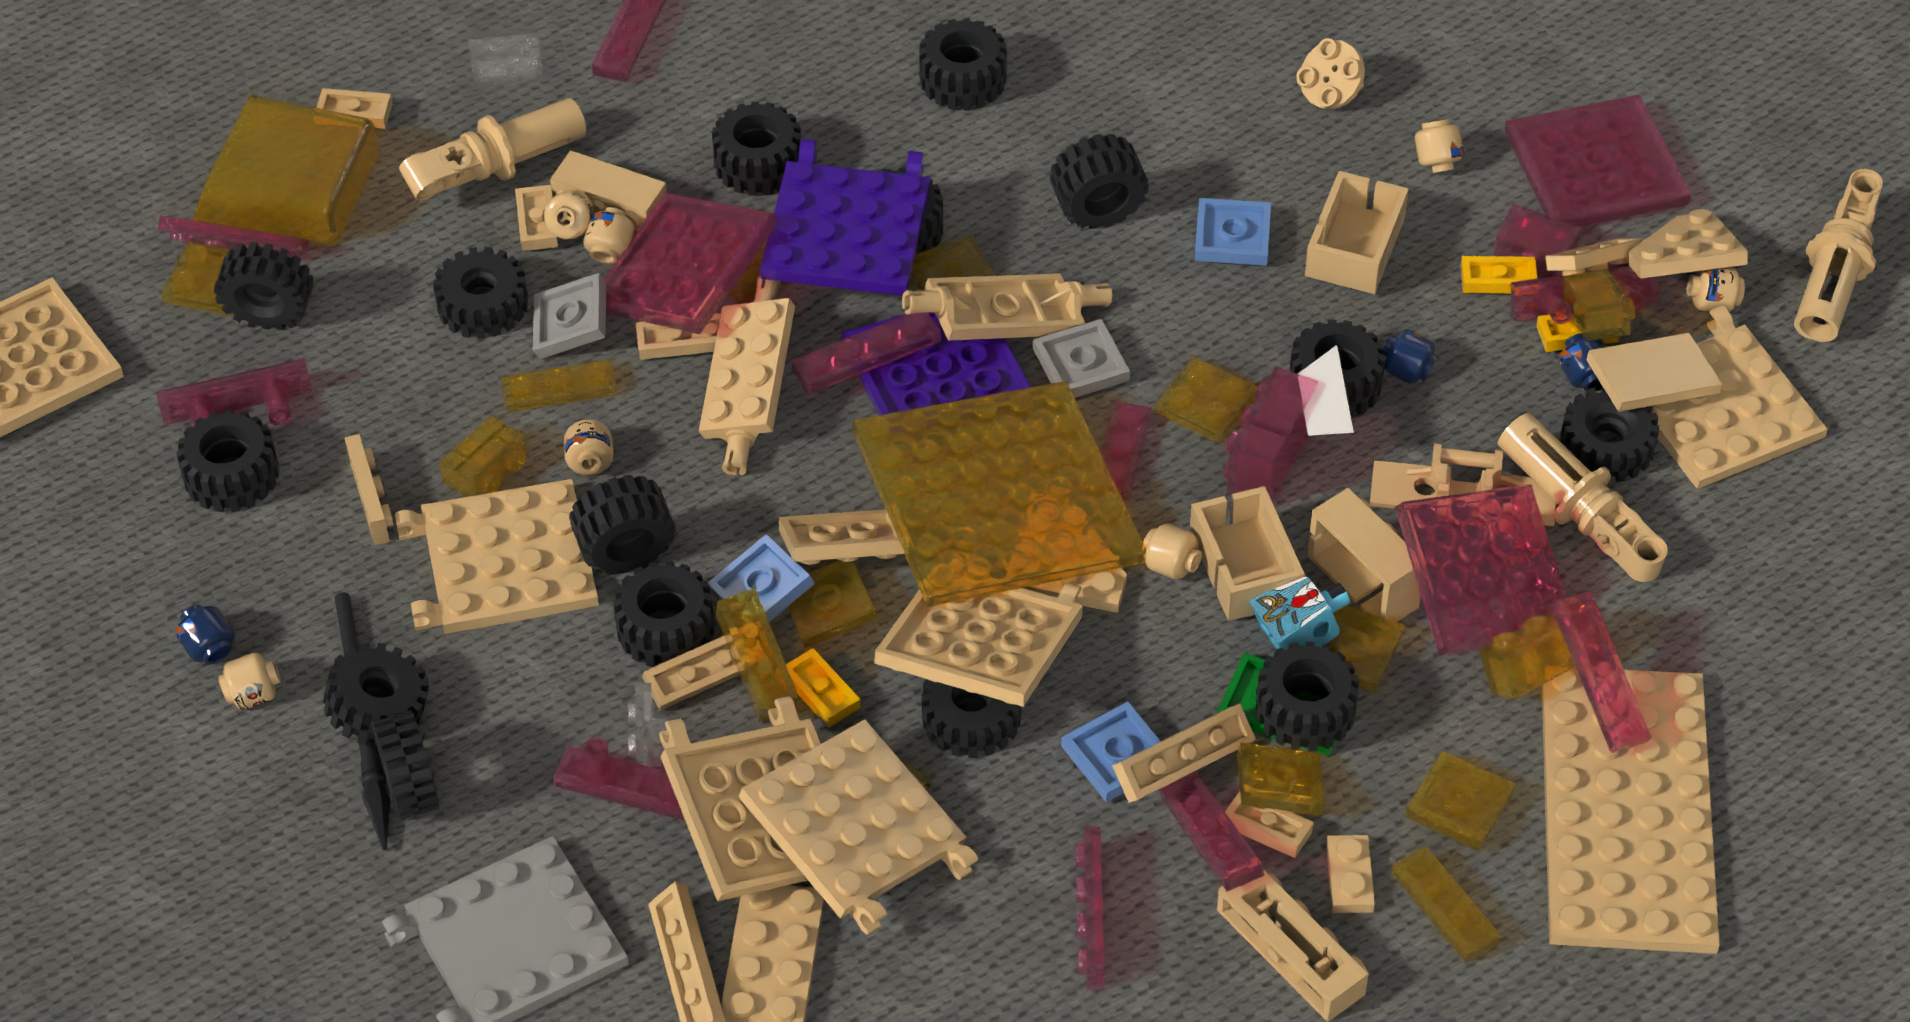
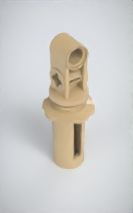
[399,98,586,201]
[1794,169,1883,342]
[1498,413,1668,582]

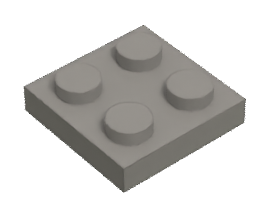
[533,273,606,359]
[1033,319,1130,402]

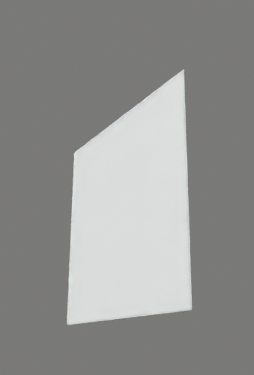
[1297,345,1354,436]

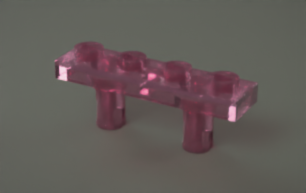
[1511,266,1658,324]
[156,358,312,427]
[554,737,685,821]

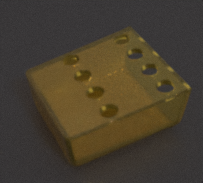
[191,93,380,247]

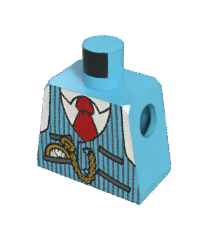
[1249,577,1351,650]

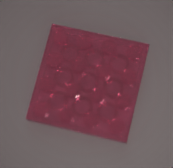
[1504,95,1691,232]
[604,193,778,334]
[1395,484,1577,656]

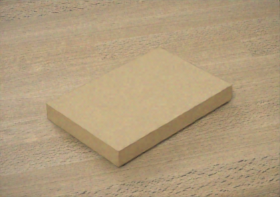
[1586,333,1722,412]

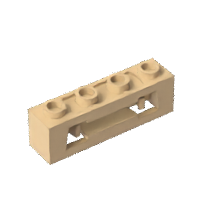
[1217,862,1368,1022]

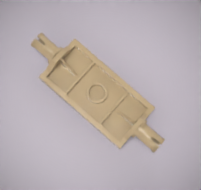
[902,274,1112,341]
[699,277,795,476]

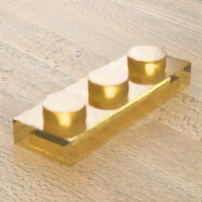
[501,359,618,413]
[1391,846,1501,963]

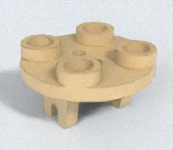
[1296,38,1365,110]

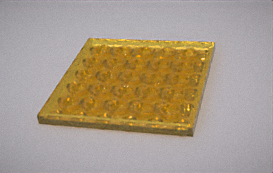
[852,381,1146,607]

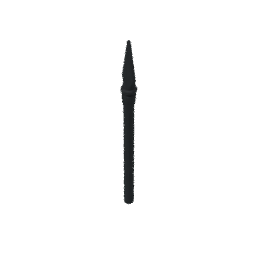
[335,592,390,850]

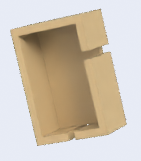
[1305,171,1409,294]
[1190,486,1305,621]
[1307,488,1426,631]

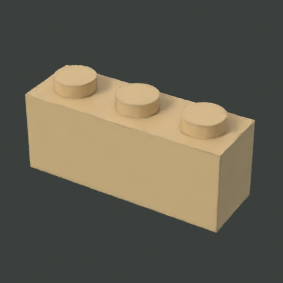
[550,150,668,235]

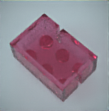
[1223,366,1318,502]

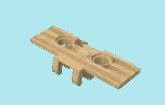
[1369,443,1556,528]

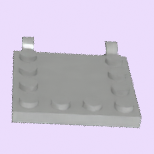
[382,836,629,1022]

